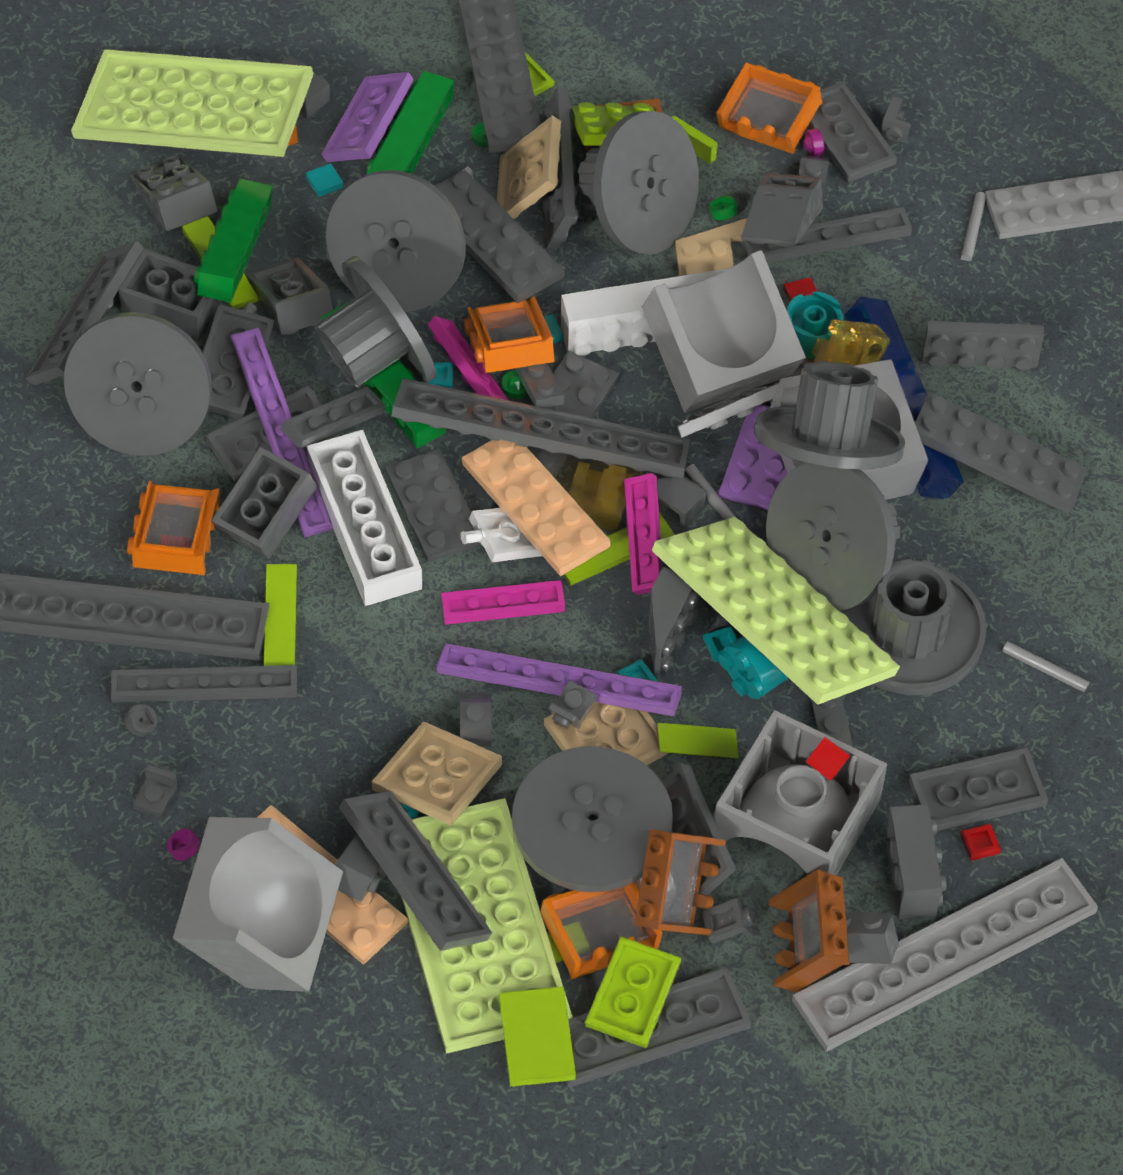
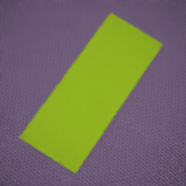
[657,722,739,758]

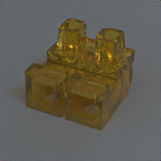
[812,319,891,366]
[569,462,633,531]

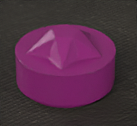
[803,128,824,157]
[167,828,200,861]

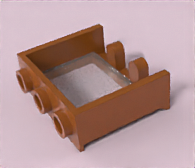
[634,829,726,935]
[769,869,849,992]

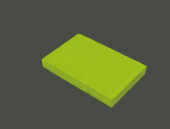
[585,936,681,1048]
[499,986,576,1087]

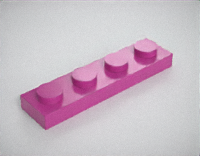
[428,316,509,401]
[624,473,663,595]
[441,580,565,625]

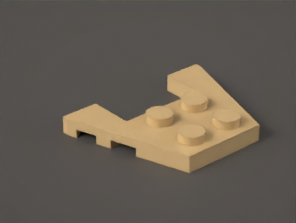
[675,218,747,276]

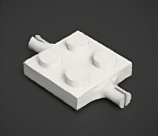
[461,508,542,562]

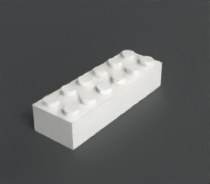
[561,268,730,356]
[306,430,422,606]

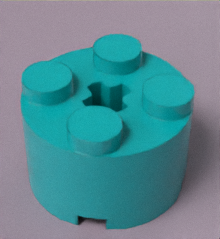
[787,292,844,360]
[718,636,789,699]

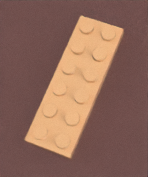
[462,440,611,576]
[257,805,408,965]

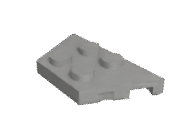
[677,383,778,437]

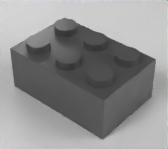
[119,249,222,339]
[211,447,318,560]
[885,804,947,920]

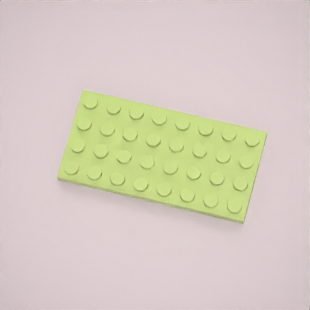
[71,49,313,157]
[652,517,900,705]
[402,798,573,1053]

